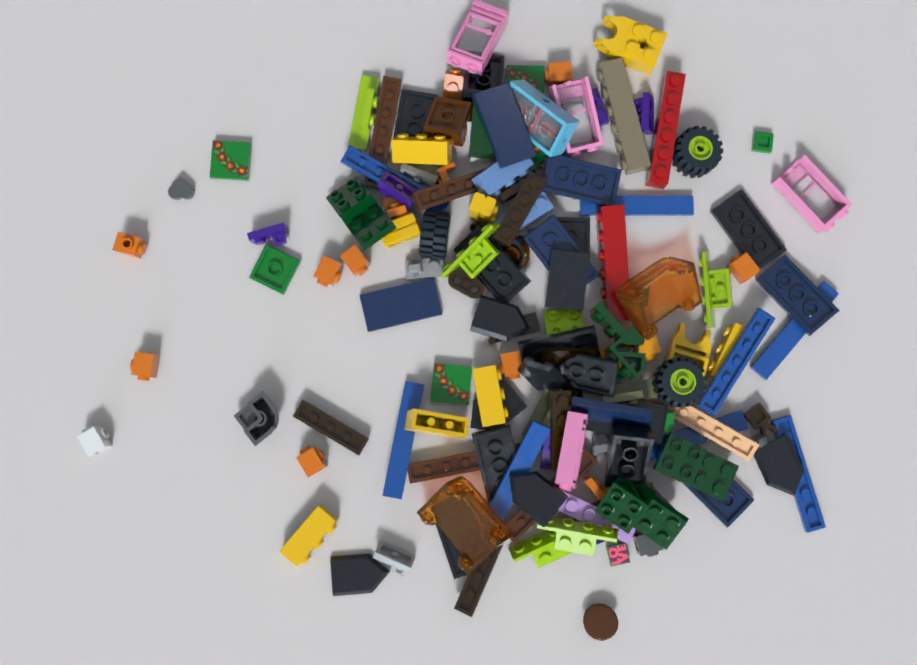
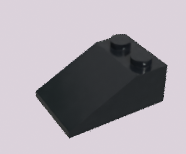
[462,51,504,108]
[604,423,654,487]

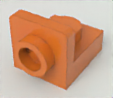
[381,196,407,218]
[582,476,610,500]

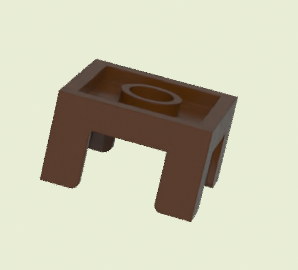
[424,96,473,147]

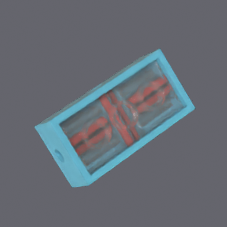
[509,79,580,157]

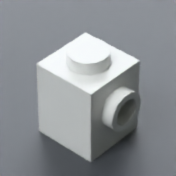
[77,425,112,457]

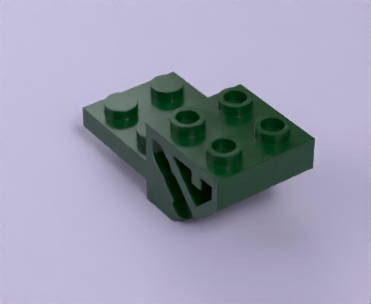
[326,176,396,250]
[589,301,646,379]
[652,433,739,502]
[595,477,689,550]

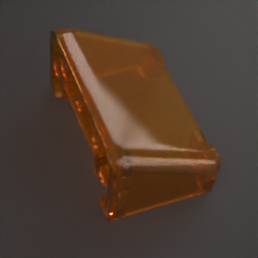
[615,257,702,340]
[417,476,512,575]

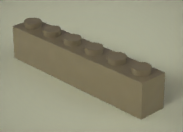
[596,58,651,175]

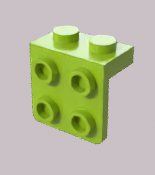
[544,309,584,335]

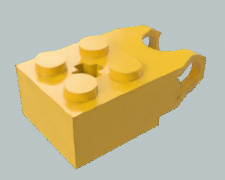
[593,15,668,75]
[663,322,711,376]

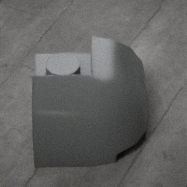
[234,391,279,446]

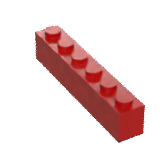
[645,71,686,189]
[596,205,631,322]

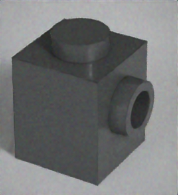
[632,532,663,557]

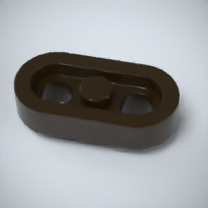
[448,270,484,299]

